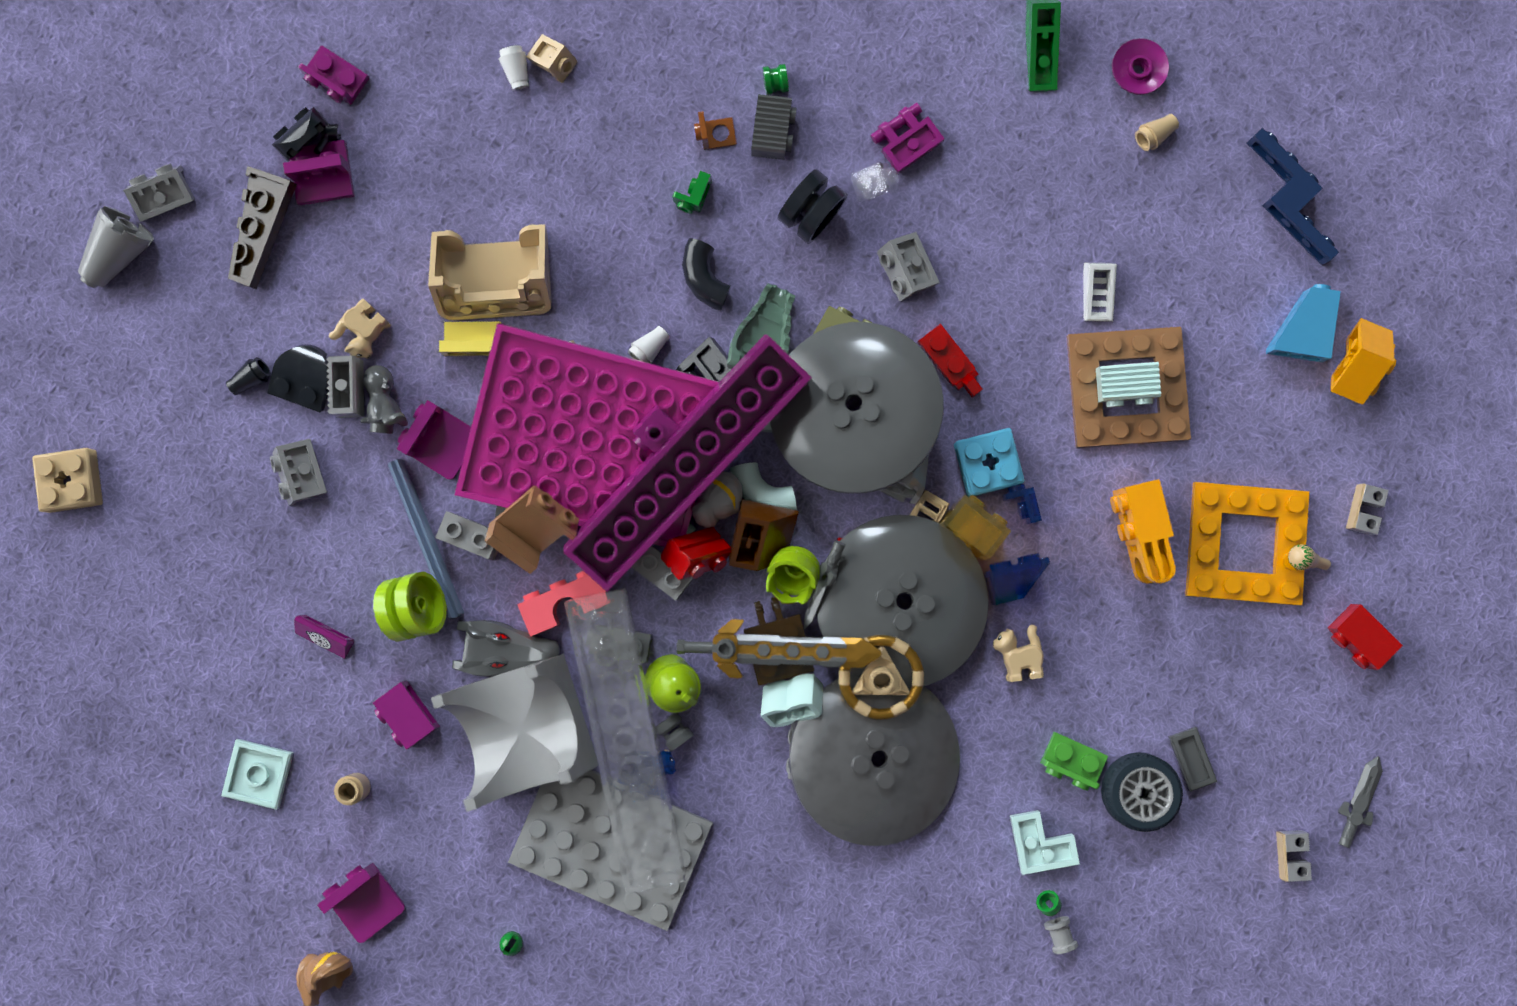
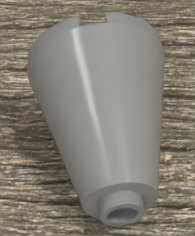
[78,206,154,288]

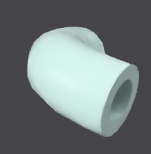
[730,462,797,510]

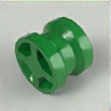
[762,64,789,95]

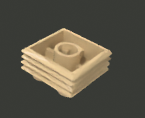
[32,448,103,513]

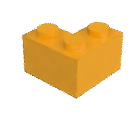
[1331,318,1396,405]

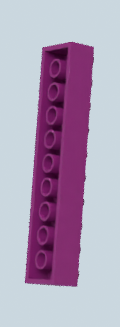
[563,334,812,591]

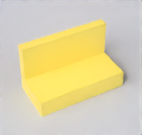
[439,321,501,356]

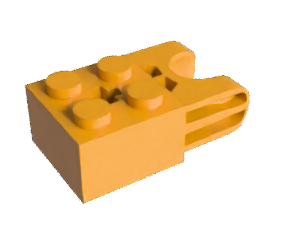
[1110,479,1176,584]

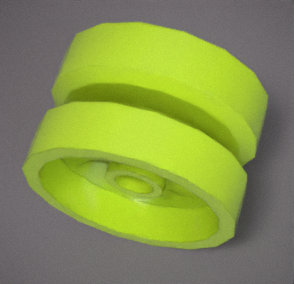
[373,571,447,642]

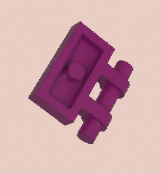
[870,103,945,174]

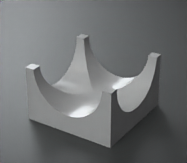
[431,654,599,812]

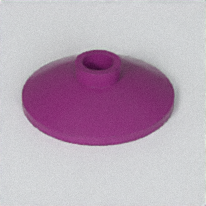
[1112,38,1169,95]

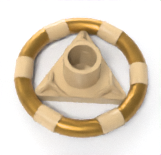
[838,635,924,719]

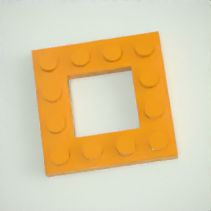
[1185,482,1310,605]

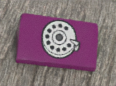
[294,615,354,659]

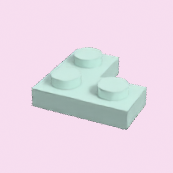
[1010,810,1080,875]

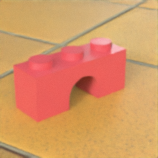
[517,571,613,637]

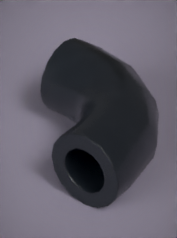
[682,238,731,312]

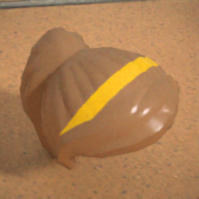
[296,952,353,1006]

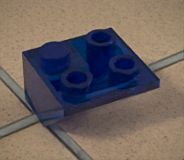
[984,553,1050,605]

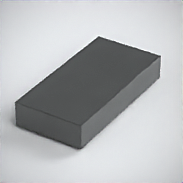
[1168,727,1217,792]

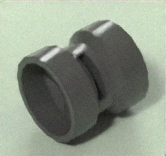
[654,713,694,752]

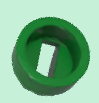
[1036,890,1062,917]
[499,931,523,956]

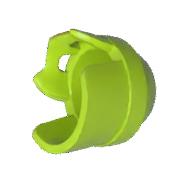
[766,546,820,605]
[644,654,701,713]

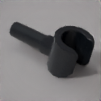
[314,124,341,155]

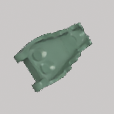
[727,283,795,369]

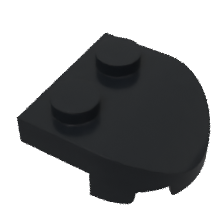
[271,107,330,162]
[267,344,329,413]

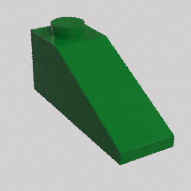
[1025,0,1061,91]

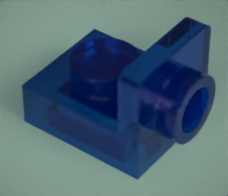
[1002,484,1042,524]

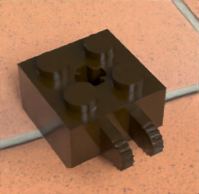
[743,597,815,686]

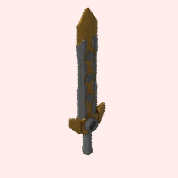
[676,619,882,678]

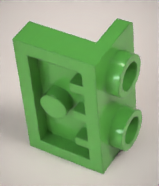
[1040,732,1108,791]

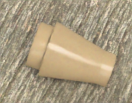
[1135,114,1179,151]

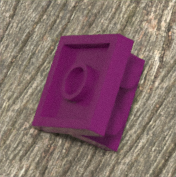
[283,140,355,206]

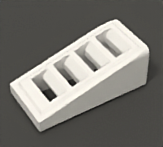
[1084,263,1117,321]

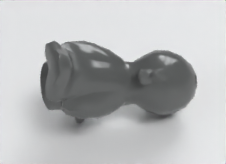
[360,365,408,434]

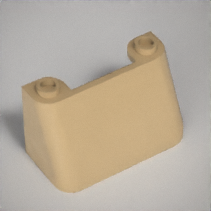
[428,224,551,320]

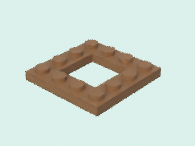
[1067,327,1191,448]

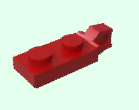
[918,324,983,398]

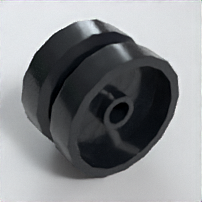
[777,169,848,244]

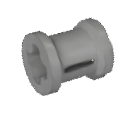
[1044,916,1078,954]

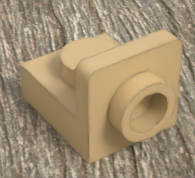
[526,34,577,83]

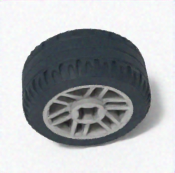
[1101,752,1183,832]

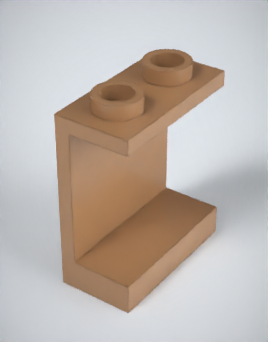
[485,485,579,574]

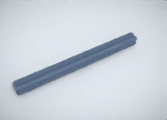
[388,459,464,619]

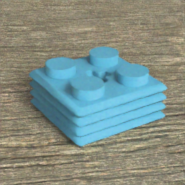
[954,428,1025,497]

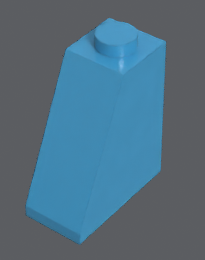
[1266,284,1341,363]

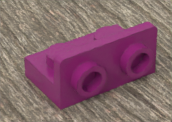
[298,45,370,105]

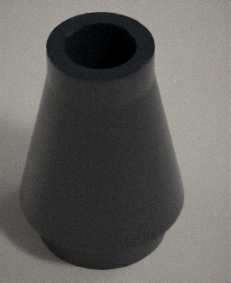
[226,357,271,395]

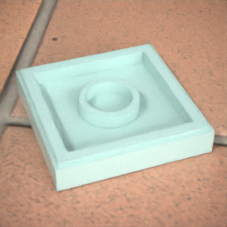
[221,739,294,810]

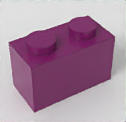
[373,680,440,750]

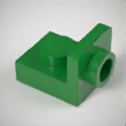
[672,171,712,214]

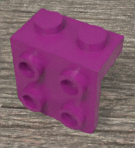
[397,400,471,480]
[317,862,405,943]

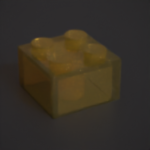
[939,495,1011,561]

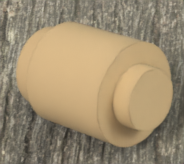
[334,773,371,806]

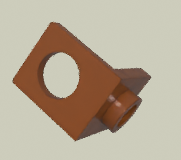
[694,111,737,150]

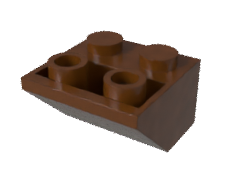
[729,499,799,571]

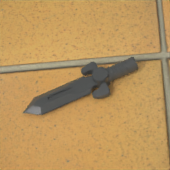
[804,540,846,630]
[1338,756,1383,848]

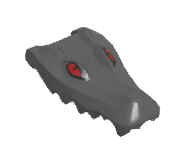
[452,620,560,677]

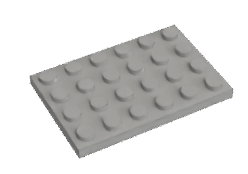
[508,770,713,931]

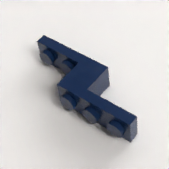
[1247,127,1339,266]

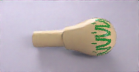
[1288,544,1331,570]

